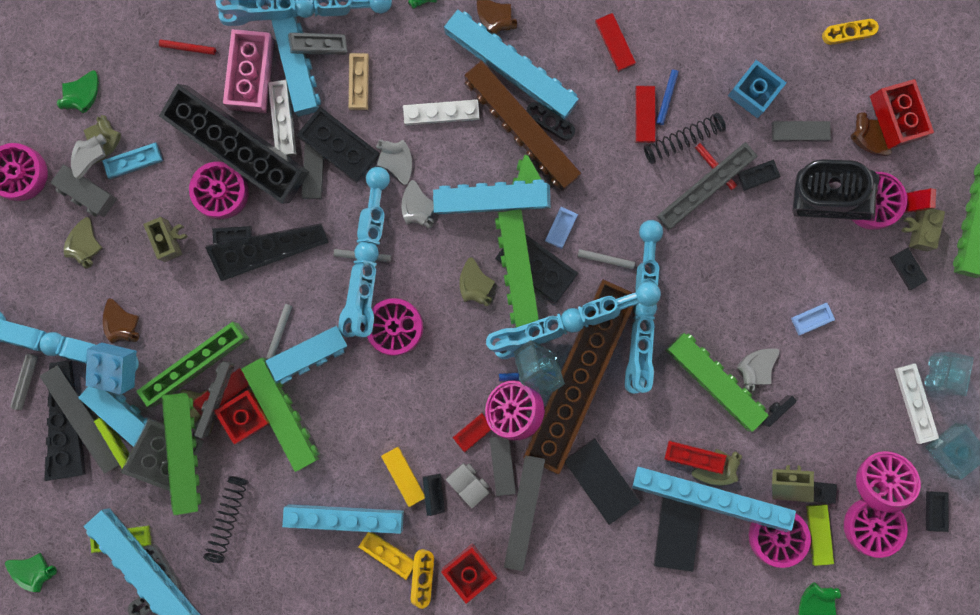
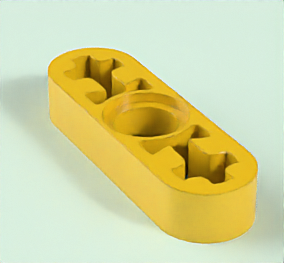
[822,19,879,45]
[411,549,434,609]

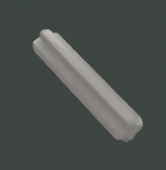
[10,354,38,410]

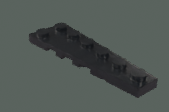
[205,223,329,281]
[44,360,86,481]

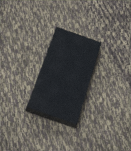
[296,107,380,184]
[495,234,578,304]
[565,438,640,525]
[653,497,701,572]

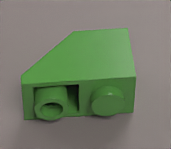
[512,155,541,185]

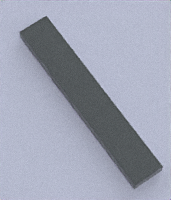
[657,142,758,230]
[40,365,119,474]
[504,455,545,571]

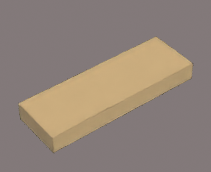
[349,53,369,110]

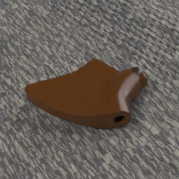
[477,0,517,35]
[850,112,892,156]
[103,298,140,344]

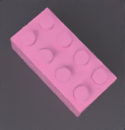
[223,29,275,113]

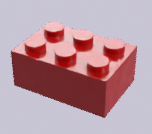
[870,79,934,149]

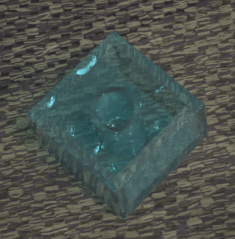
[514,340,565,396]
[925,352,974,396]
[925,423,980,480]

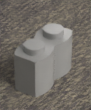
[446,462,490,508]

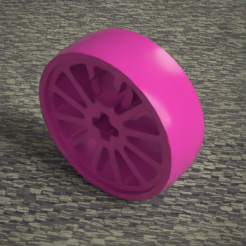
[0,143,48,201]
[189,162,249,220]
[852,172,907,230]
[367,298,424,356]
[485,381,544,440]
[856,451,921,513]
[844,499,908,558]
[748,513,811,568]

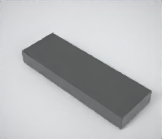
[288,33,347,55]
[772,121,831,142]
[302,144,324,199]
[489,436,516,496]

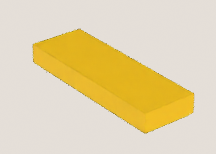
[381,446,425,507]
[358,532,414,580]

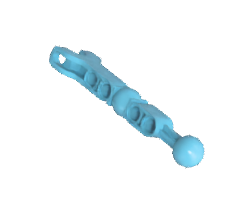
[215,0,392,26]
[338,167,390,337]
[625,220,664,394]
[486,282,661,359]
[0,312,139,372]

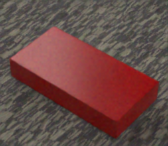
[904,188,936,213]
[452,413,491,452]

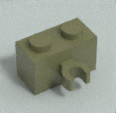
[901,209,945,252]
[143,217,188,262]
[772,465,814,502]

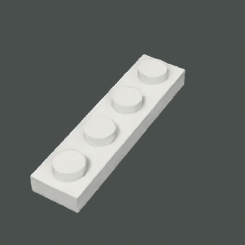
[268,80,296,156]
[403,99,480,125]
[894,364,939,444]

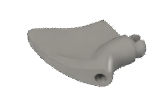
[71,134,107,180]
[376,139,412,185]
[401,180,434,228]
[737,349,779,391]

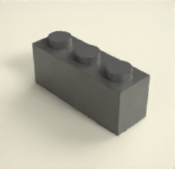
[51,164,117,217]

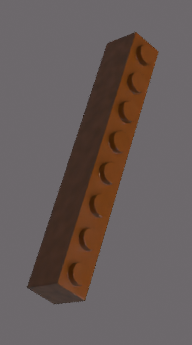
[464,60,581,191]

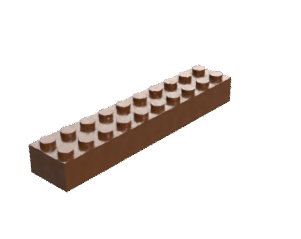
[523,279,633,474]

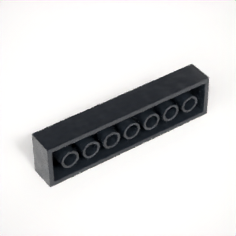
[159,84,309,204]

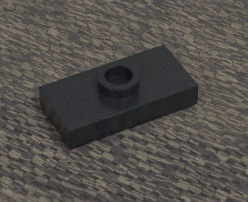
[737,159,781,191]
[212,226,252,244]
[889,248,928,290]
[761,395,797,427]
[422,473,445,516]
[814,481,837,504]
[926,491,949,532]

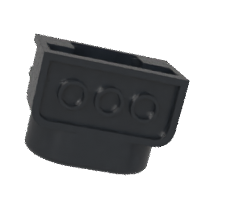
[792,159,879,221]

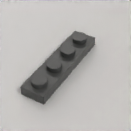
[194,361,235,438]

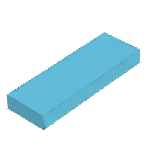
[102,143,163,179]

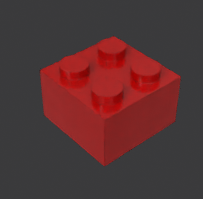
[214,390,270,444]
[441,543,497,604]

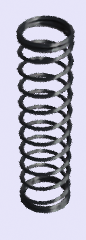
[644,113,726,164]
[203,476,249,563]

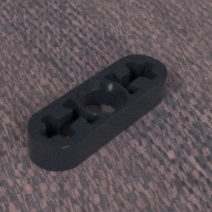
[526,102,575,141]

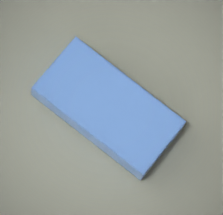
[545,207,578,249]
[791,303,835,335]

